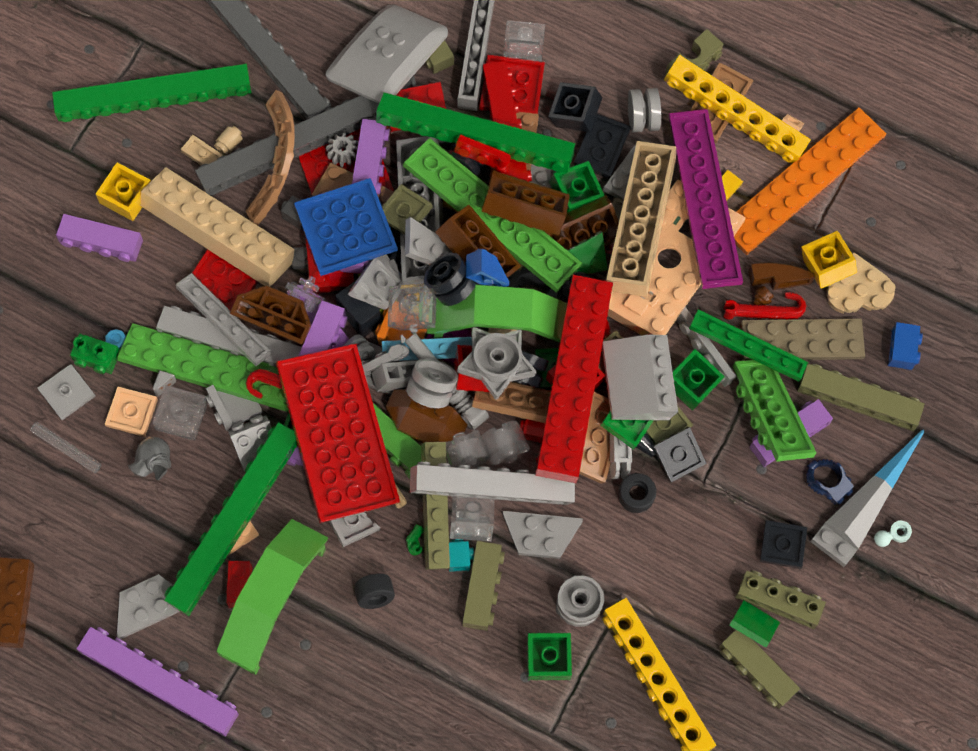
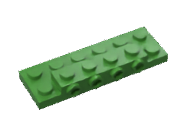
[733,360,816,462]

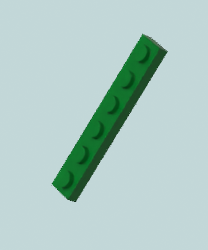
[689,309,808,382]

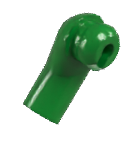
[406,524,424,555]

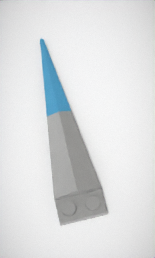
[811,430,924,567]

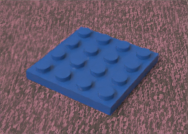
[294,178,398,276]

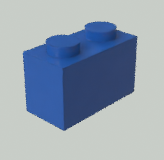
[888,322,923,370]

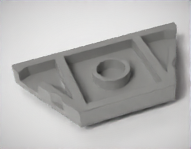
[348,254,404,310]
[503,511,583,559]
[117,574,180,639]

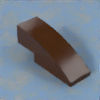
[748,263,815,290]

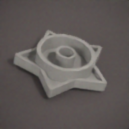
[457,327,536,400]

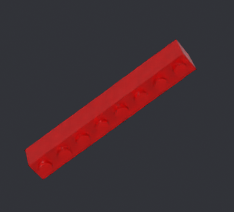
[483,61,532,182]

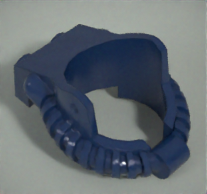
[806,459,854,505]

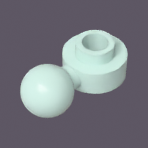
[874,521,912,547]

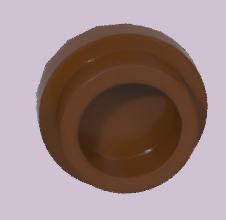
[754,285,774,305]

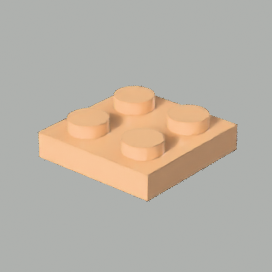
[105,387,158,437]

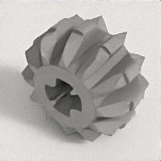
[326,133,358,167]

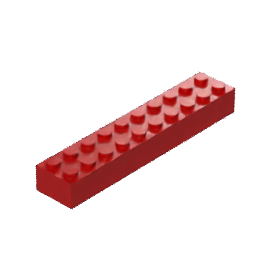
[535,275,613,484]

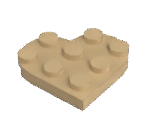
[826,253,896,314]

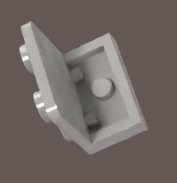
[205,385,262,431]
[228,415,272,471]

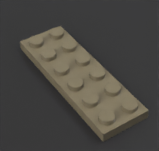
[741,319,865,361]

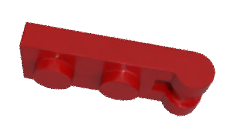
[454,135,511,174]

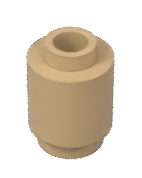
[214,126,243,155]

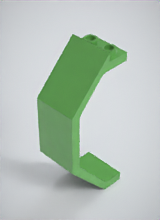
[427,285,567,342]
[217,519,328,675]

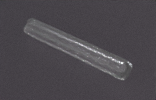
[30,422,102,473]

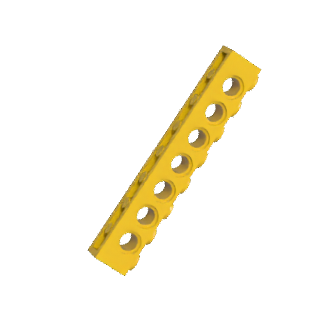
[664,55,811,164]
[602,598,716,751]

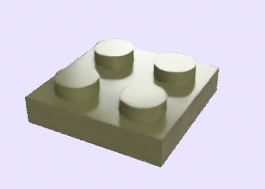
[382,184,433,235]

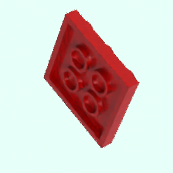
[480,55,545,114]
[192,249,258,311]

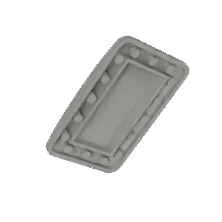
[326,4,448,103]

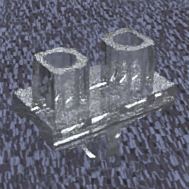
[285,276,325,312]

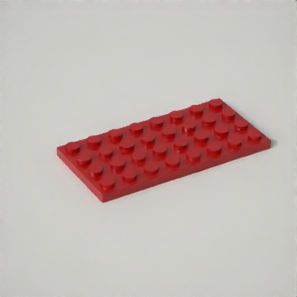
[276,344,400,524]

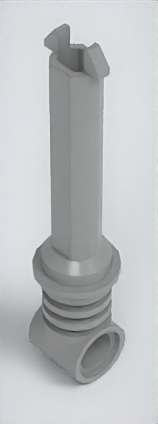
[400,328,489,431]

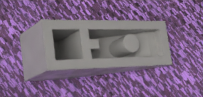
[372,360,418,392]

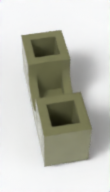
[665,29,723,82]

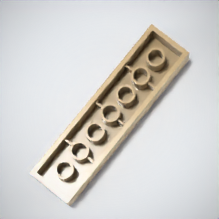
[606,141,676,297]
[141,168,294,287]

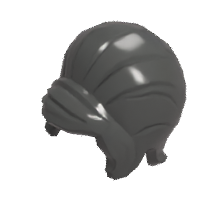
[128,437,171,481]

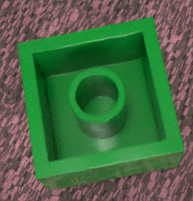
[549,161,605,213]
[673,349,725,411]
[527,633,572,680]

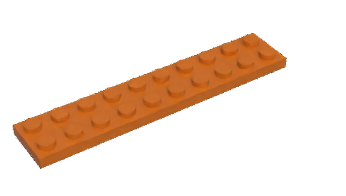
[734,107,887,255]

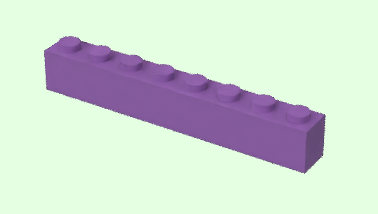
[340,119,390,274]
[77,627,239,737]

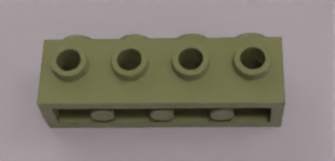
[735,570,826,629]

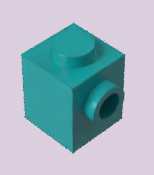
[449,539,474,572]

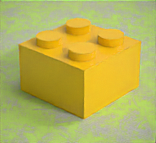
[96,162,151,221]
[801,231,857,289]

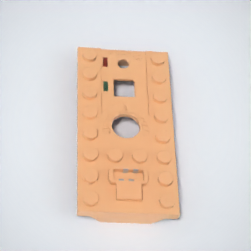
[608,180,745,336]

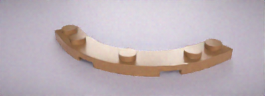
[246,90,295,226]

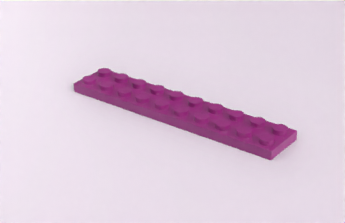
[669,109,743,289]

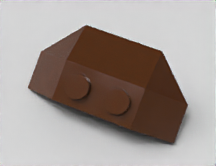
[230,286,311,345]
[385,389,468,446]

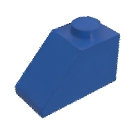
[466,249,509,287]

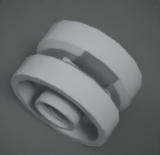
[628,88,661,132]
[406,359,458,408]
[556,575,604,627]

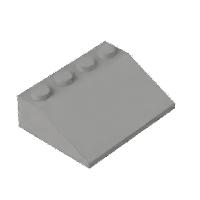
[602,335,678,420]

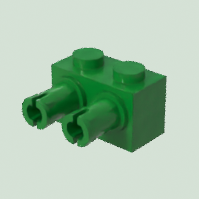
[70,333,120,374]

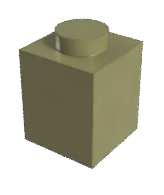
[424,41,454,74]

